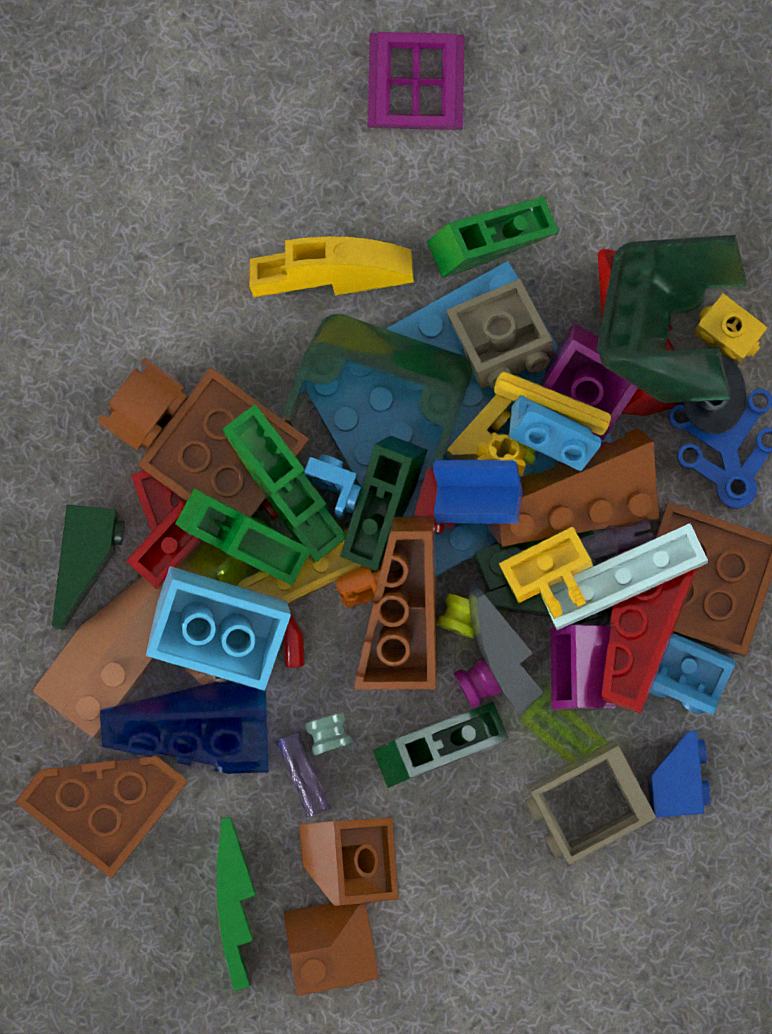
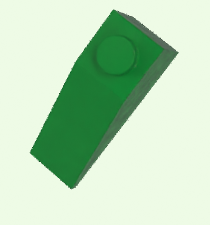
[427,196,559,278]

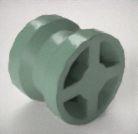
[305,713,353,756]

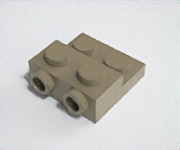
[446,279,555,389]

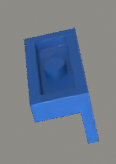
[433,460,522,524]

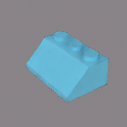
[146,566,291,690]

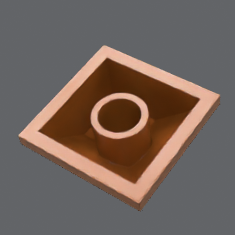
[299,817,399,906]
[284,903,379,996]

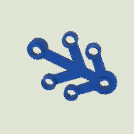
[668,389,772,509]

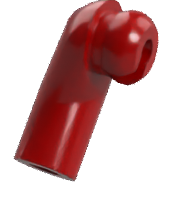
[283,612,305,668]

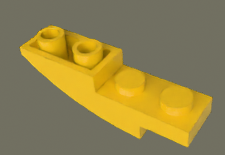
[249,236,414,297]

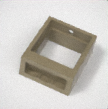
[525,740,656,865]

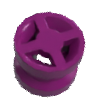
[453,658,501,709]

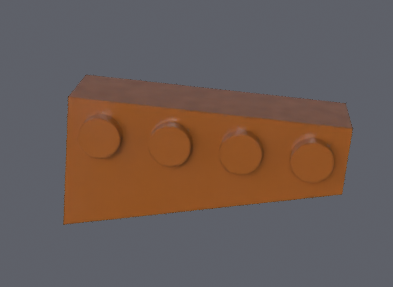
[488,428,659,546]
[353,517,438,690]

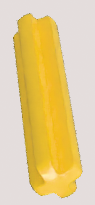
[494,372,611,435]

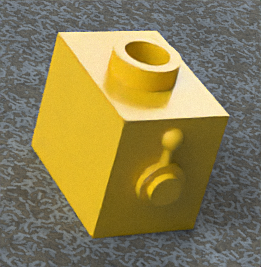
[693,293,768,366]

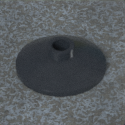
[682,353,746,434]

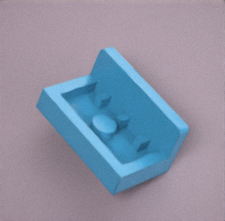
[509,395,601,471]
[304,454,361,521]
[650,633,736,715]

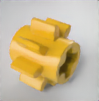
[476,432,527,476]

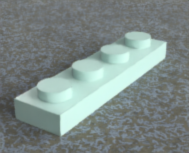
[540,523,708,630]

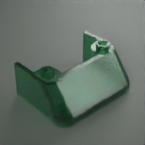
[597,235,747,402]
[283,314,472,469]

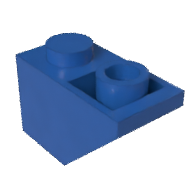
[648,731,710,817]

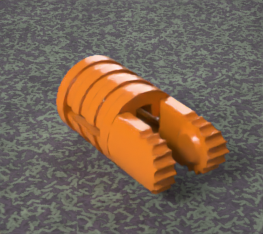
[335,565,382,608]

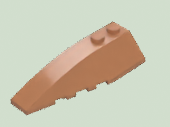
[32,540,233,739]

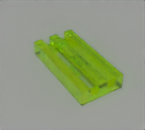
[519,689,608,763]

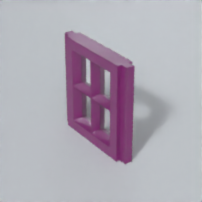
[368,32,465,130]

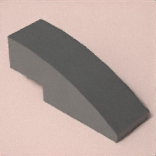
[468,582,544,714]

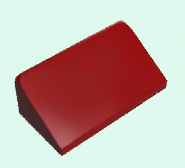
[125,501,201,589]

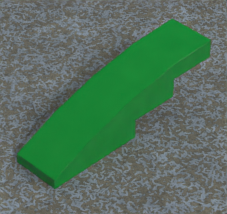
[222,404,346,563]
[217,817,257,992]

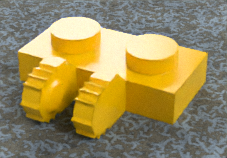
[499,526,593,619]

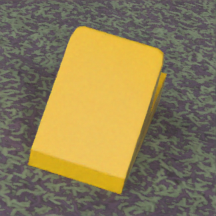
[446,394,513,460]

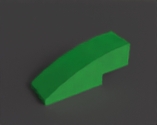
[175,488,312,586]

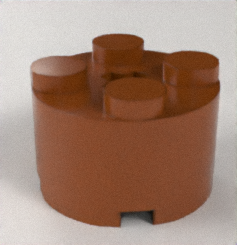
[97,357,187,451]

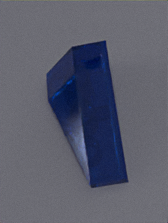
[100,680,269,774]

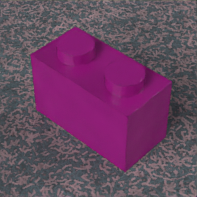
[550,625,616,710]

